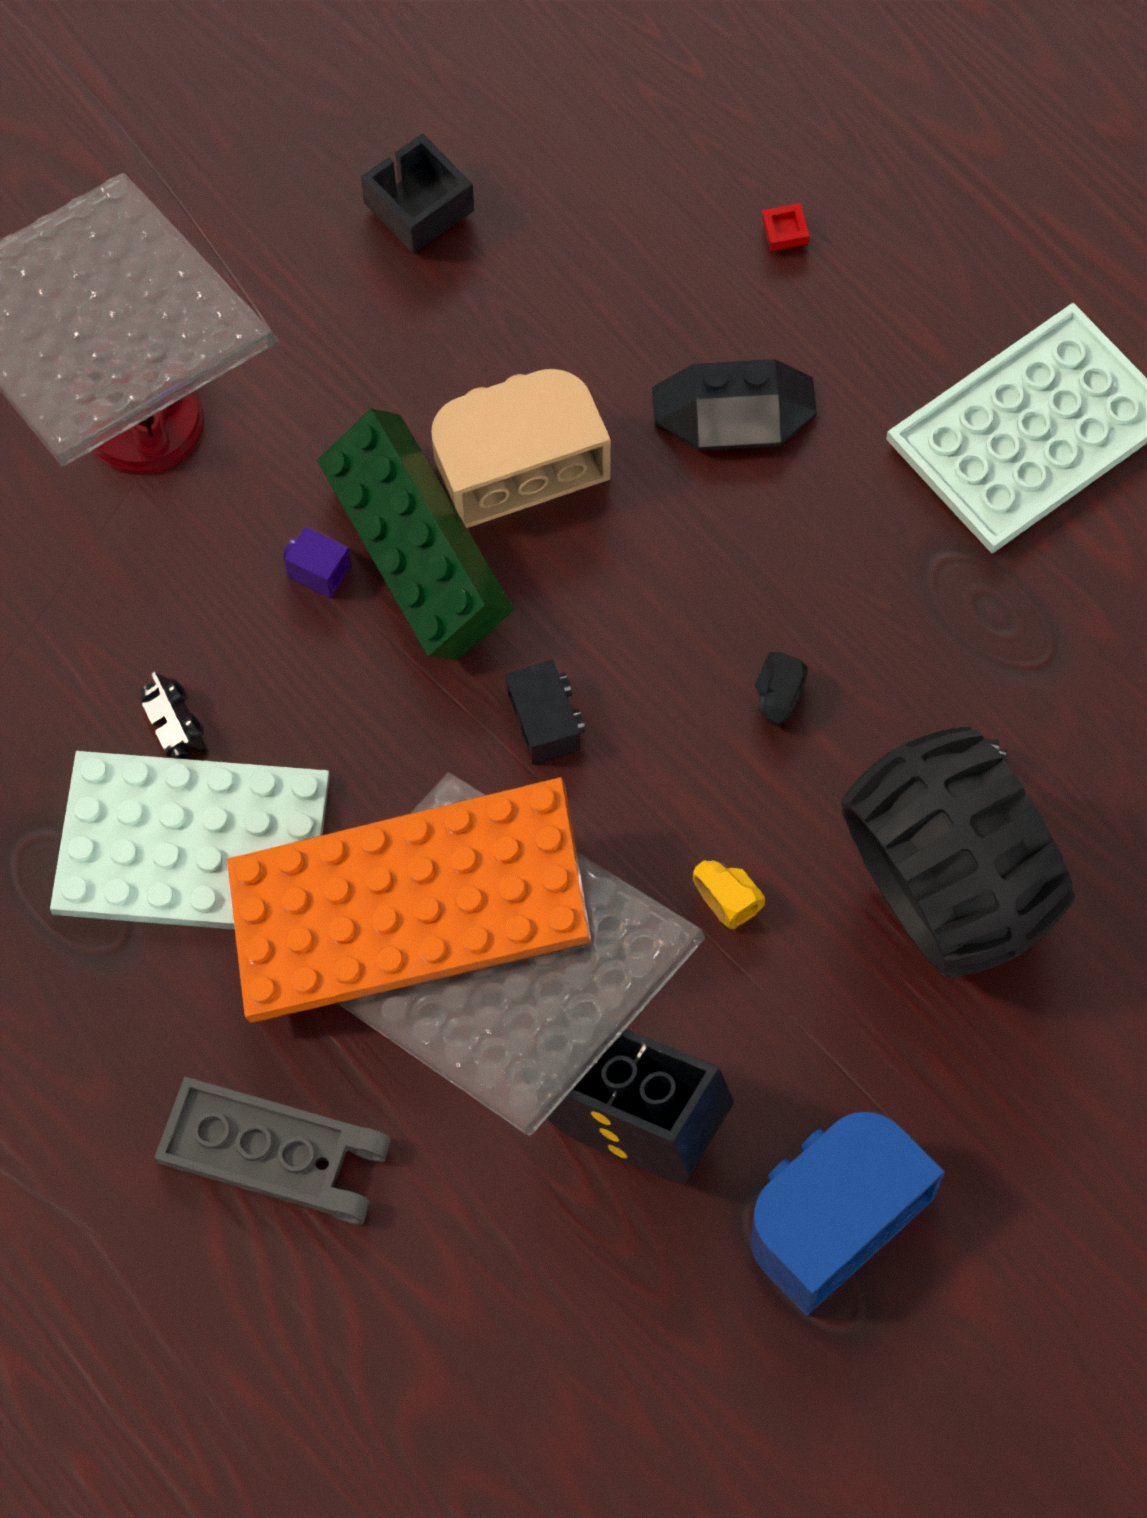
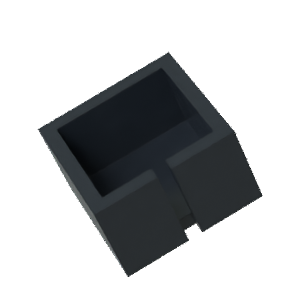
[361,133,475,254]

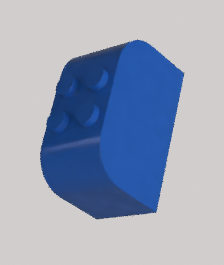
[751,1112,945,1316]

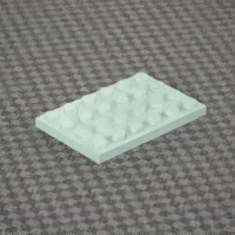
[886,303,1147,554]
[50,751,330,930]

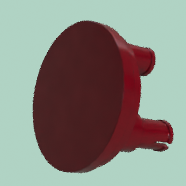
[81,347,204,475]

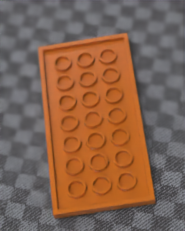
[227,777,592,1023]

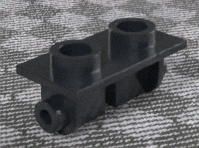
[140,672,208,759]

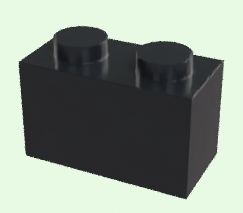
[505,659,586,765]

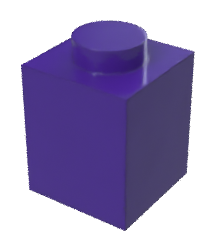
[283,526,351,599]

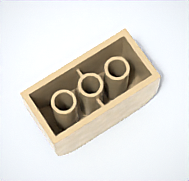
[432,369,611,528]

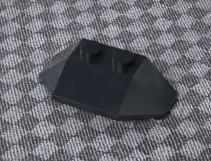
[652,359,817,451]

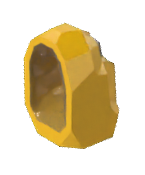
[693,860,765,929]

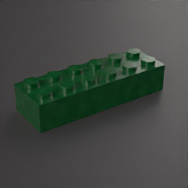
[317,408,514,660]

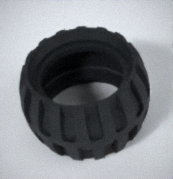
[840,726,1075,977]

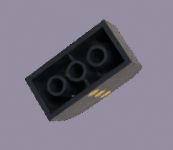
[521,1004,734,1183]

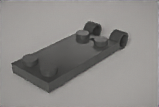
[154,1076,392,1225]

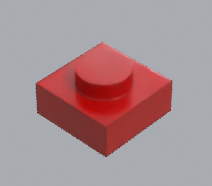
[761,203,810,252]

